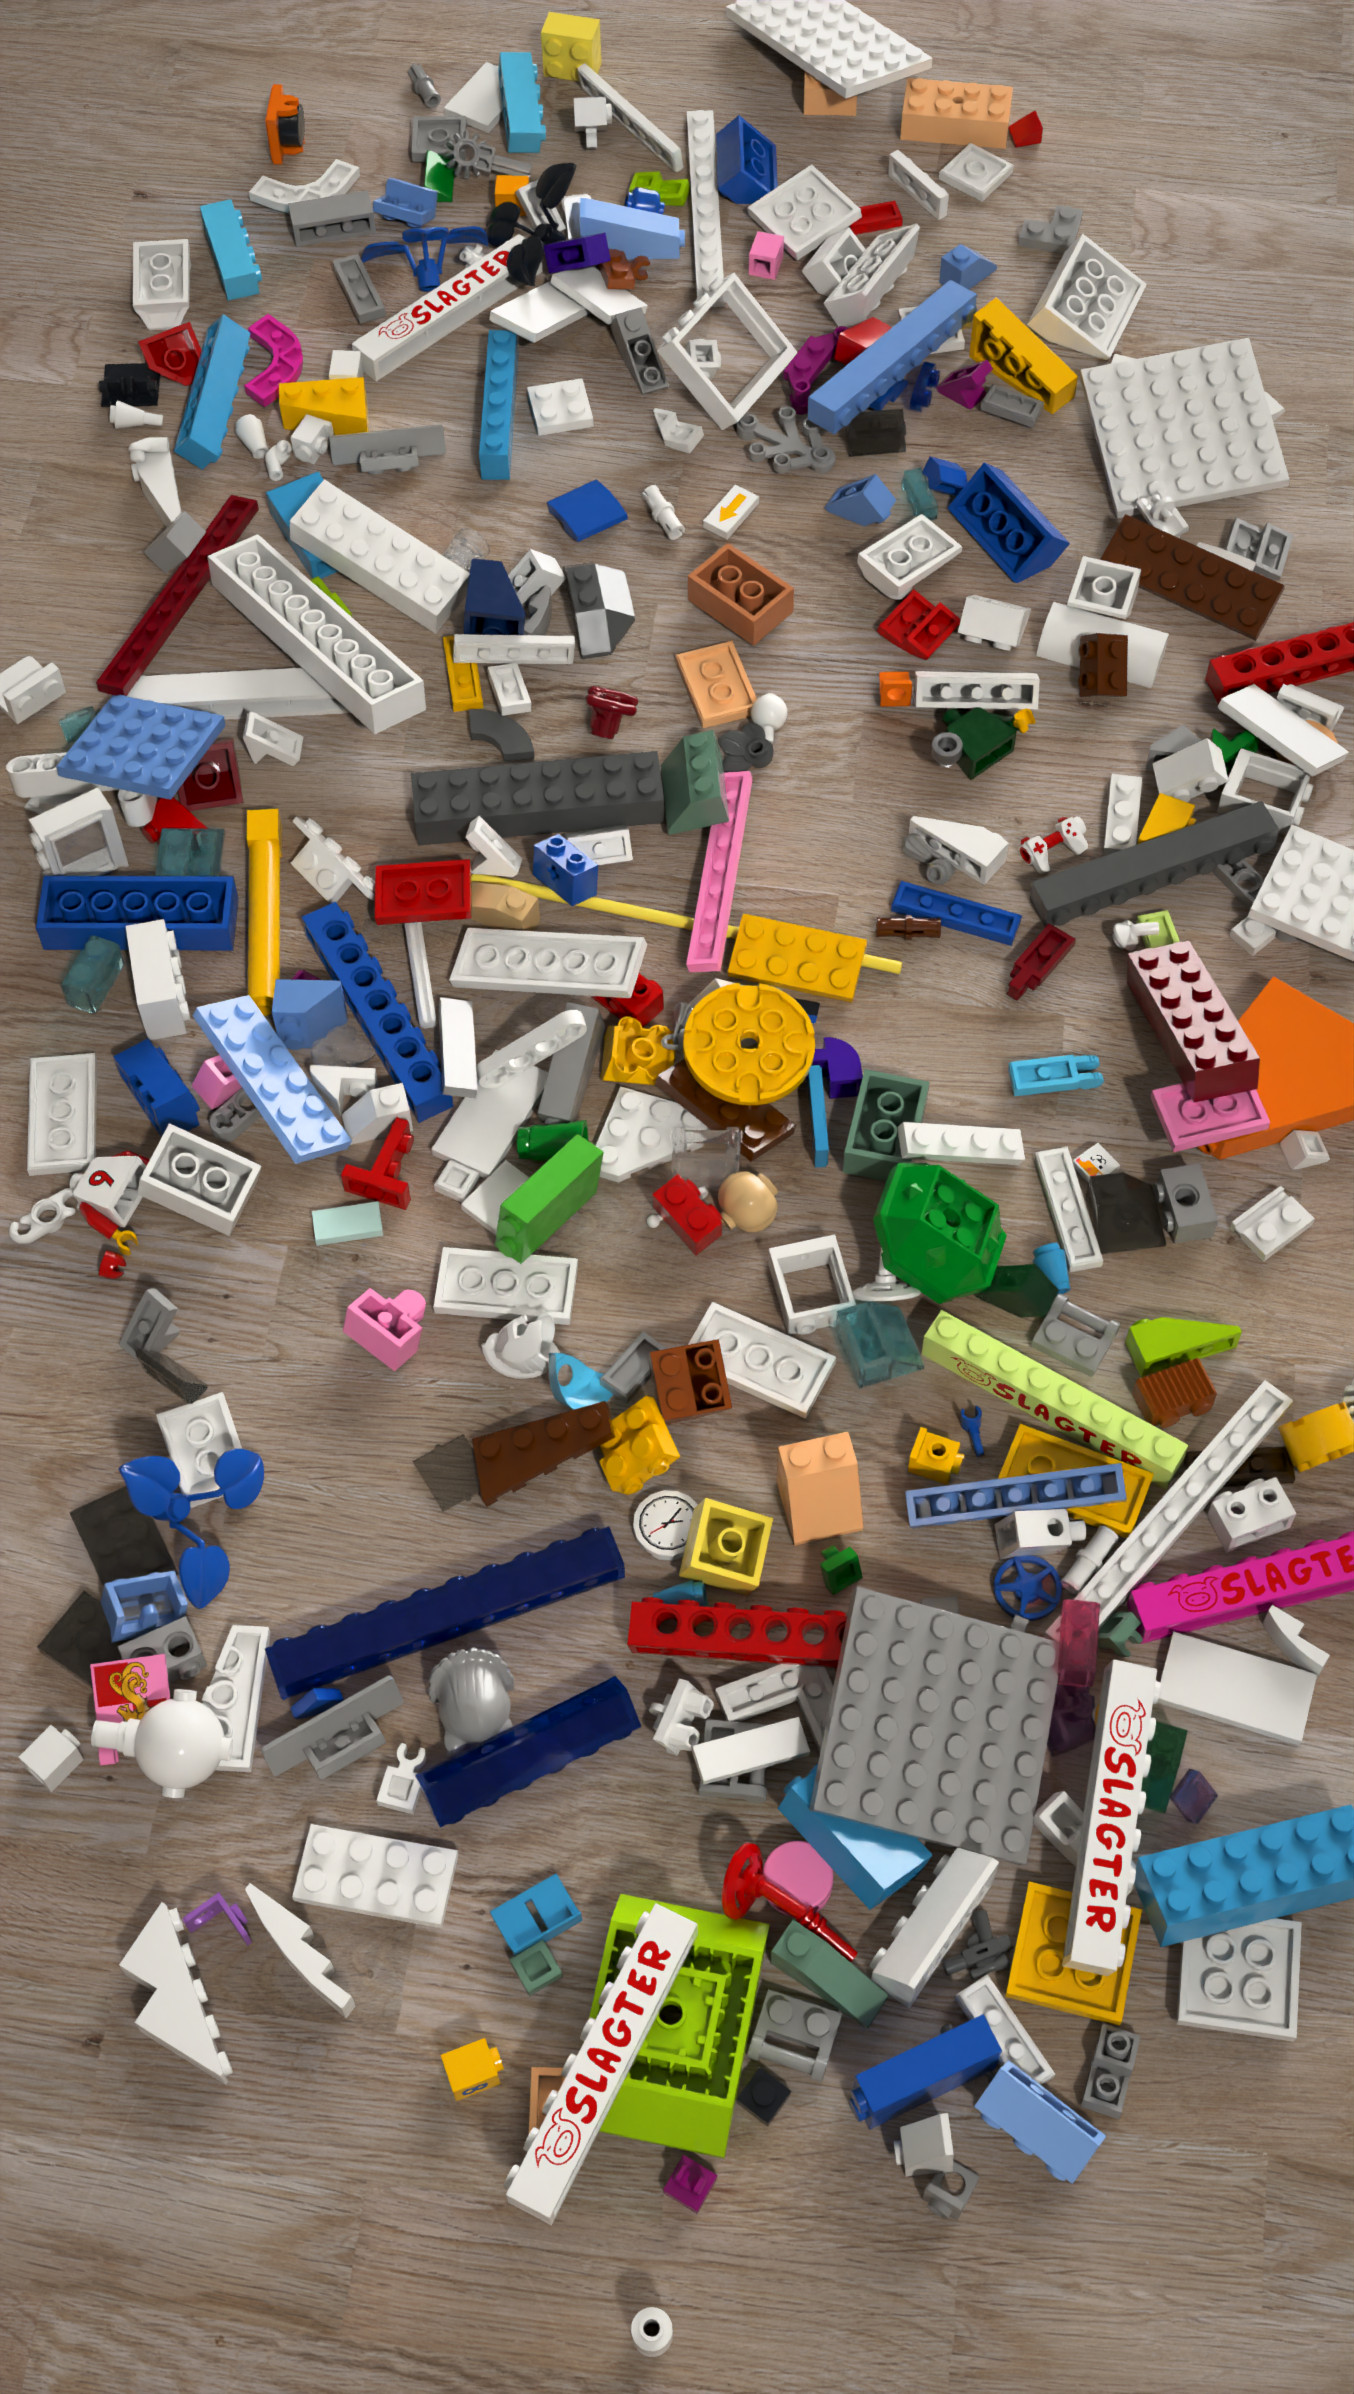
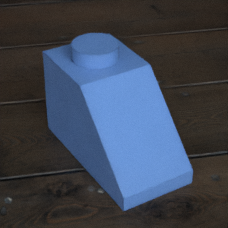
[939,244,997,289]
[824,474,896,526]

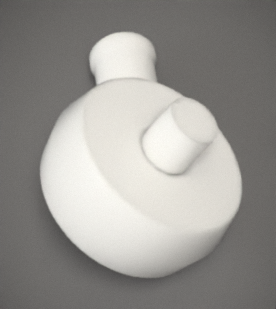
[459,244,485,268]

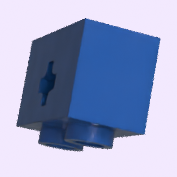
[533,834,598,906]

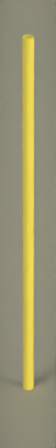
[472,874,902,974]

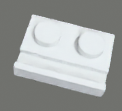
[1230,1186,1315,1262]

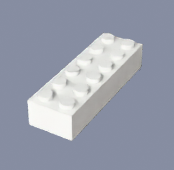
[290,479,470,634]

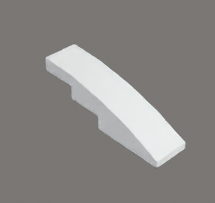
[245,1883,356,2018]

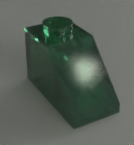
[974,1264,1059,1318]
[1141,1721,1188,1814]

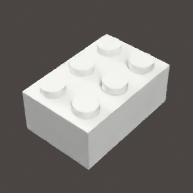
[126,919,191,1040]
[137,1123,262,1236]

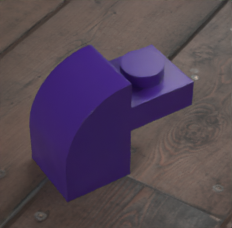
[805,1037,863,1099]

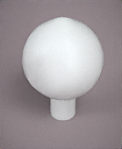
[751,693,788,744]

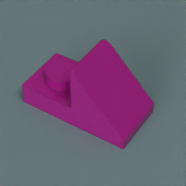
[936,359,993,409]

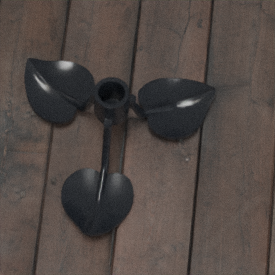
[485,163,577,286]

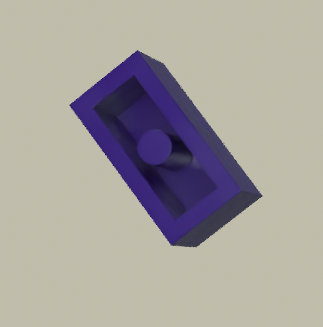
[544,232,611,273]

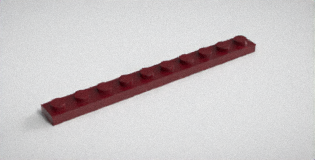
[96,495,259,696]

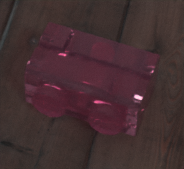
[1057,1599,1100,1688]

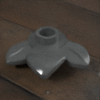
[718,722,774,773]

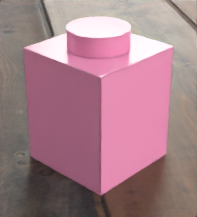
[749,231,784,280]
[192,1055,242,1109]

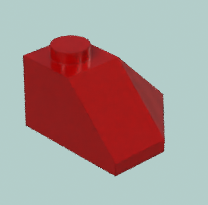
[138,322,202,386]

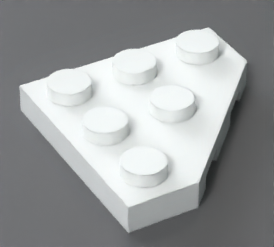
[596,1086,710,1183]

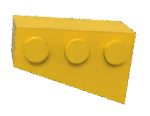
[279,377,369,435]

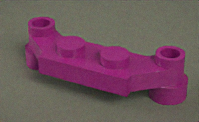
[783,326,849,415]

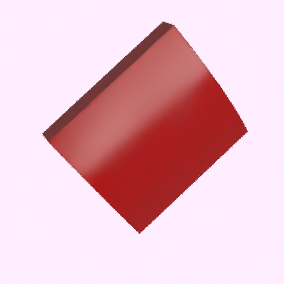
[876,589,961,660]

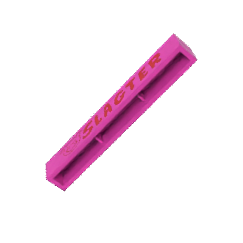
[1127,1531,1354,1644]

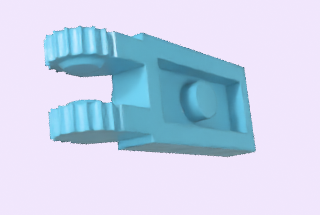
[1008,1055,1104,1097]

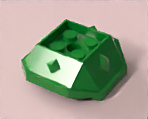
[873,1163,1007,1304]

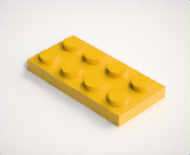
[728,913,867,1003]
[998,1424,1154,1539]

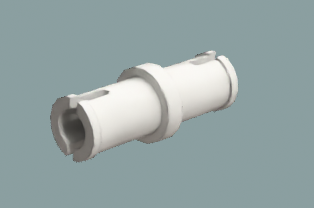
[642,485,685,540]
[1060,1525,1119,1596]

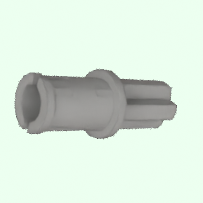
[408,63,441,108]

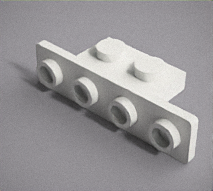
[291,816,375,903]

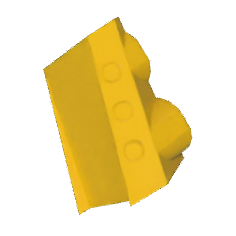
[599,1017,675,1085]

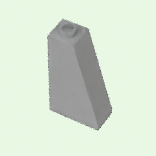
[537,1002,606,1125]

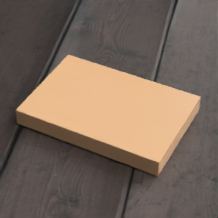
[675,641,757,729]

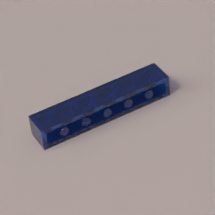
[415,1676,642,1828]

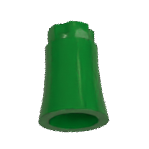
[517,1120,589,1161]

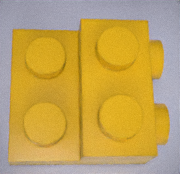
[599,1396,680,1495]

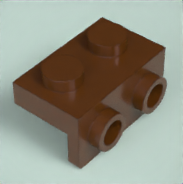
[1078,633,1128,697]

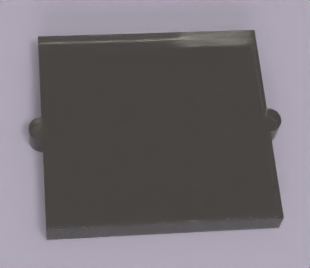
[413,1434,481,1512]

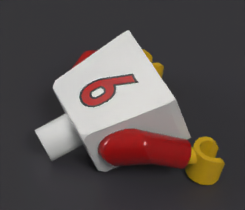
[70,1150,150,1256]

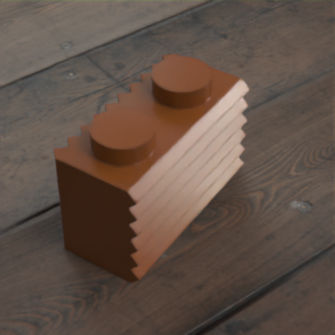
[1132,1358,1217,1428]

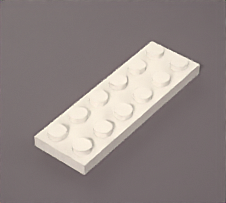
[449,928,647,998]

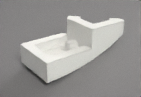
[653,408,704,454]

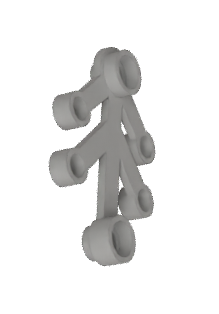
[737,406,836,473]

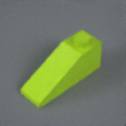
[1125,1317,1242,1378]

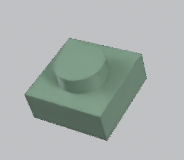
[509,1940,563,1997]

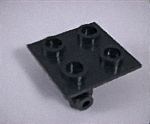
[99,363,160,407]

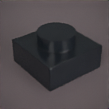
[736,2067,791,2127]

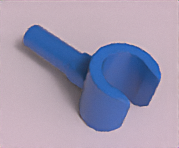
[960,1406,985,1457]

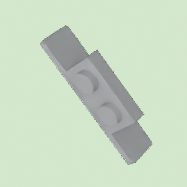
[329,425,446,474]
[261,1675,404,1780]

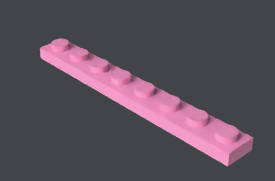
[686,771,753,973]

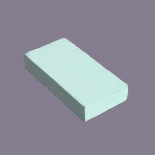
[312,1201,383,1246]

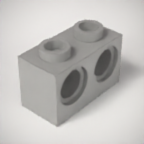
[118,1616,207,1683]

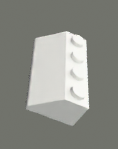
[823,223,920,328]
[869,1847,999,2009]

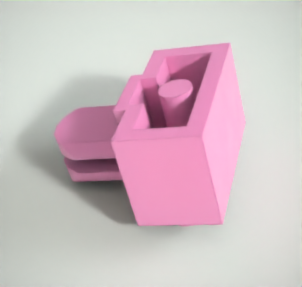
[343,1288,426,1371]

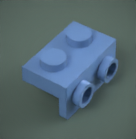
[373,178,438,227]

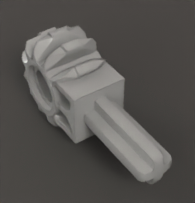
[444,130,532,179]

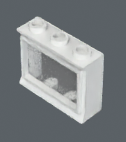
[29,787,129,877]

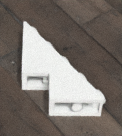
[119,1902,233,2085]

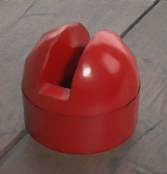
[98,1250,126,1279]

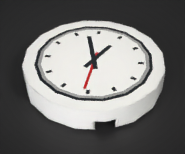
[633,1490,698,1560]

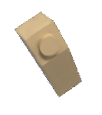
[471,882,540,931]

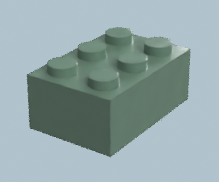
[843,1069,930,1181]

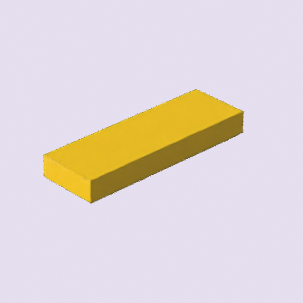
[443,635,484,712]

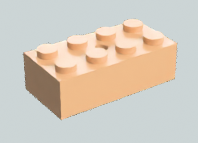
[900,78,1013,149]

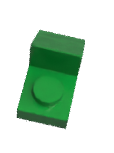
[1210,729,1260,774]

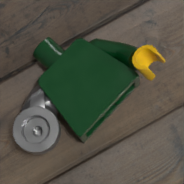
[931,707,1036,780]

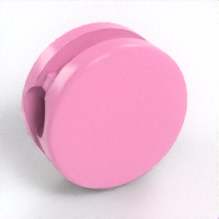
[763,1840,834,1917]

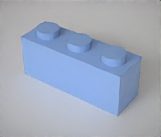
[974,2061,1106,2184]

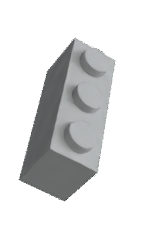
[288,190,376,247]

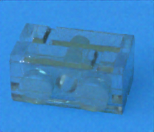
[61,935,125,1014]

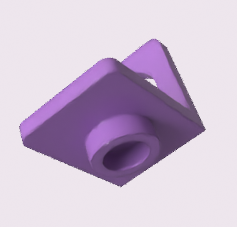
[182,1892,252,1946]

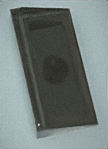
[135,1349,208,1404]

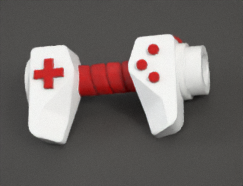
[1019,816,1088,874]

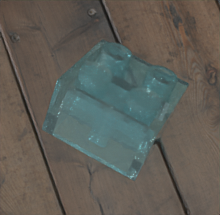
[155,828,225,876]
[835,1301,924,1389]

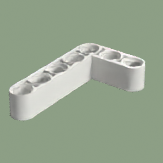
[6,752,157,827]

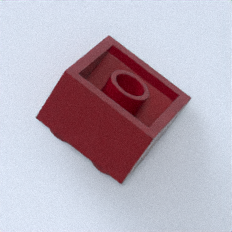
[178,738,244,811]

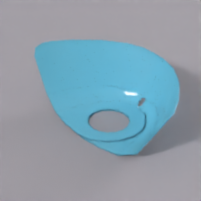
[549,1353,614,1410]

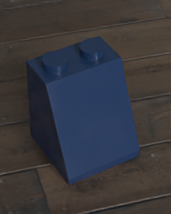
[464,558,525,635]

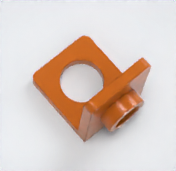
[879,672,912,707]

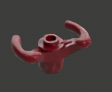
[585,686,638,739]

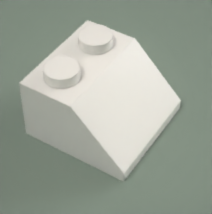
[802,227,866,297]
[1067,556,1141,619]
[958,595,1031,651]

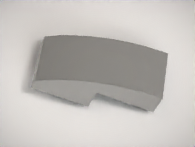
[524,585,552,636]
[1081,2023,1141,2119]

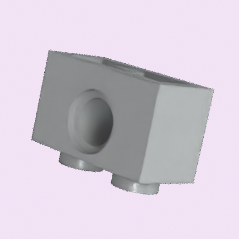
[1153,1163,1218,1244]

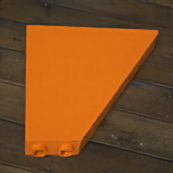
[1198,976,1354,1160]

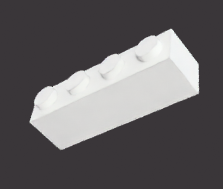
[914,671,1040,710]

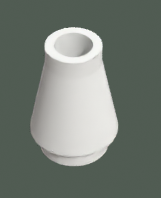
[236,414,269,459]

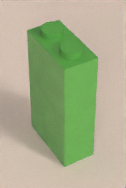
[495,1134,604,1264]

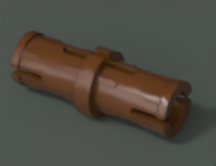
[876,915,941,940]

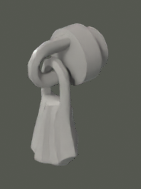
[902,834,955,885]
[661,1002,694,1055]

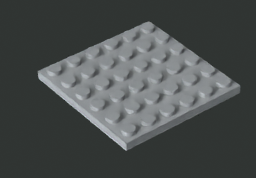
[809,1586,1064,1865]

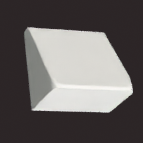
[1280,1130,1330,1170]

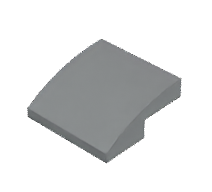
[1224,517,1294,580]

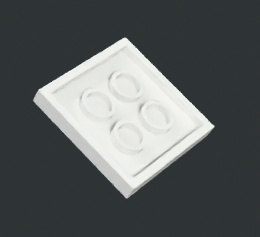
[747,164,862,260]
[1176,1918,1302,2042]

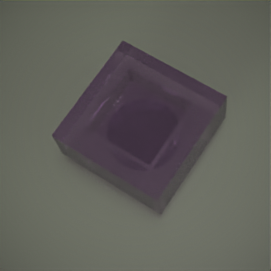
[1169,1768,1218,1824]

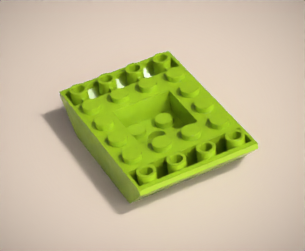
[589,1894,770,2159]

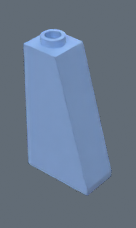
[580,198,685,259]

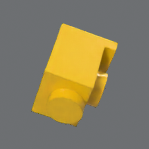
[908,1427,964,1485]

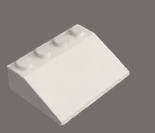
[1027,234,1147,360]

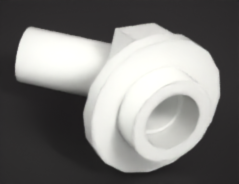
[1112,920,1159,951]

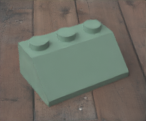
[661,730,729,835]

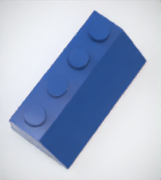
[948,462,1070,583]

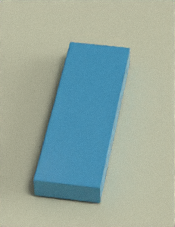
[807,1065,829,1168]

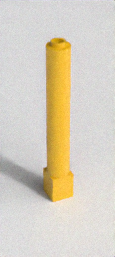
[247,809,282,1016]

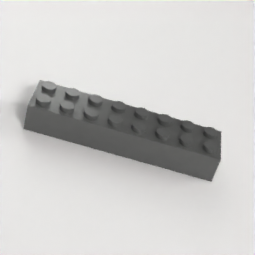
[411,751,665,846]

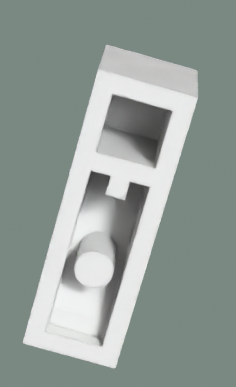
[909,816,1009,885]

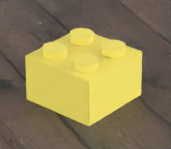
[541,12,601,82]
[679,1498,773,1596]

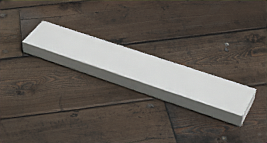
[577,63,684,173]

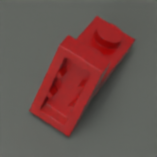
[341,1117,414,1210]

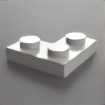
[1018,205,1083,254]

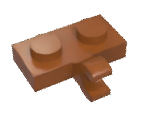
[597,249,650,289]

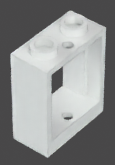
[1217,748,1314,835]
[768,1234,856,1335]

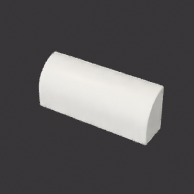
[1036,602,1169,688]

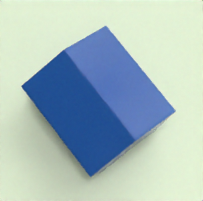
[922,456,968,496]

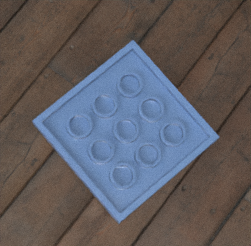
[56,695,226,800]

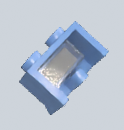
[101,1570,188,1643]

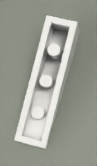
[131,449,182,528]

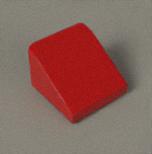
[1008,111,1043,147]

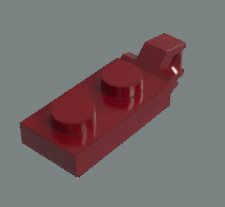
[1007,923,1076,1001]

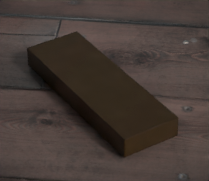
[1184,1446,1296,1487]

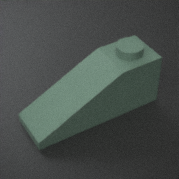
[771,1920,889,2029]

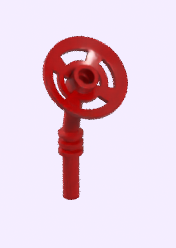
[722,1843,858,1962]

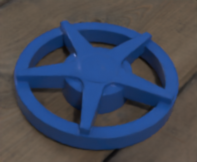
[994,1555,1062,1621]

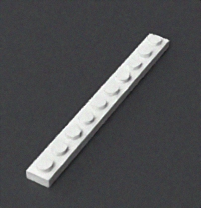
[687,110,725,307]
[1045,1380,1293,1660]

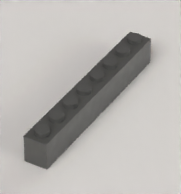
[1030,801,1279,927]

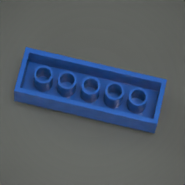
[36,876,239,951]

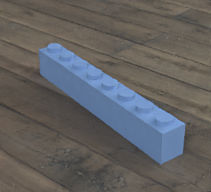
[808,280,977,434]

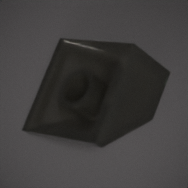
[1085,1172,1166,1254]

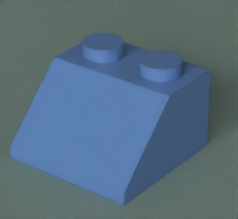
[272,979,348,1050]

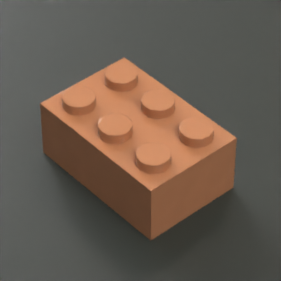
[688,543,794,646]

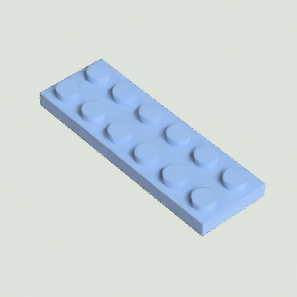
[193,995,352,1164]

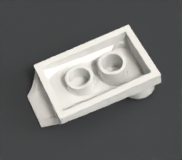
[133,239,191,331]
[857,514,962,600]

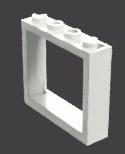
[657,273,797,430]

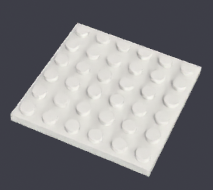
[1080,338,1290,518]

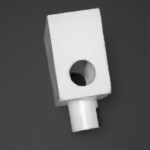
[995,1509,1086,1560]

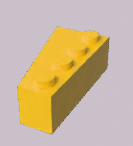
[969,297,1078,414]

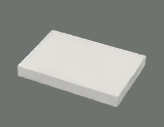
[444,62,503,133]
[550,266,648,325]
[156,1392,242,1508]

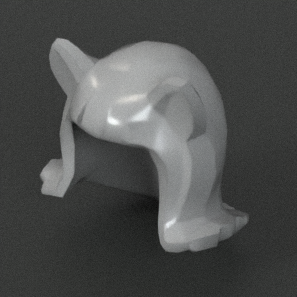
[428,1648,515,1755]

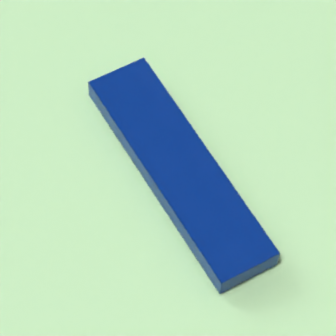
[891,881,1022,946]

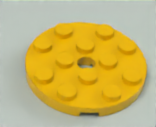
[683,983,815,1105]

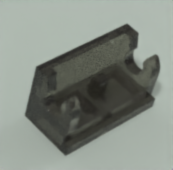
[845,408,906,457]

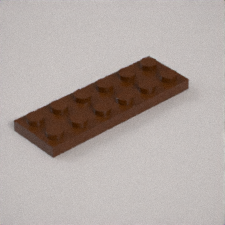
[1100,514,1285,641]

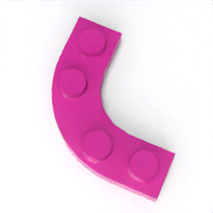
[244,314,303,407]

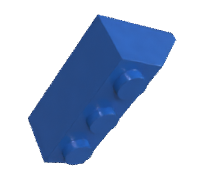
[716,115,778,204]

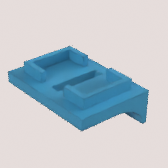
[490,1874,583,1956]

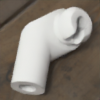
[128,437,170,462]
[265,440,292,481]

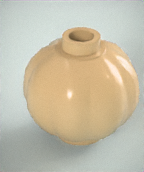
[718,1172,778,1232]

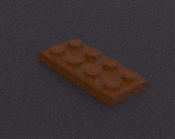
[655,1059,796,1162]

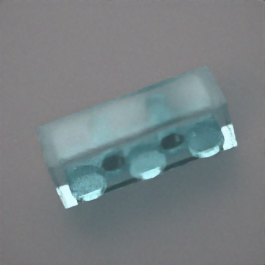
[901,468,938,520]

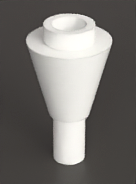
[110,400,163,429]

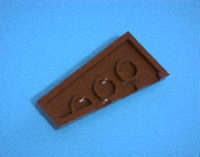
[472,1401,615,1507]

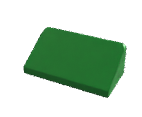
[424,150,455,202]

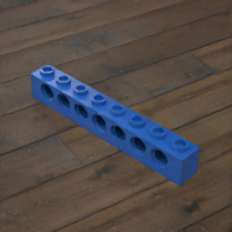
[302,902,454,1123]

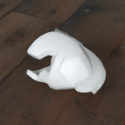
[481,1312,560,1379]

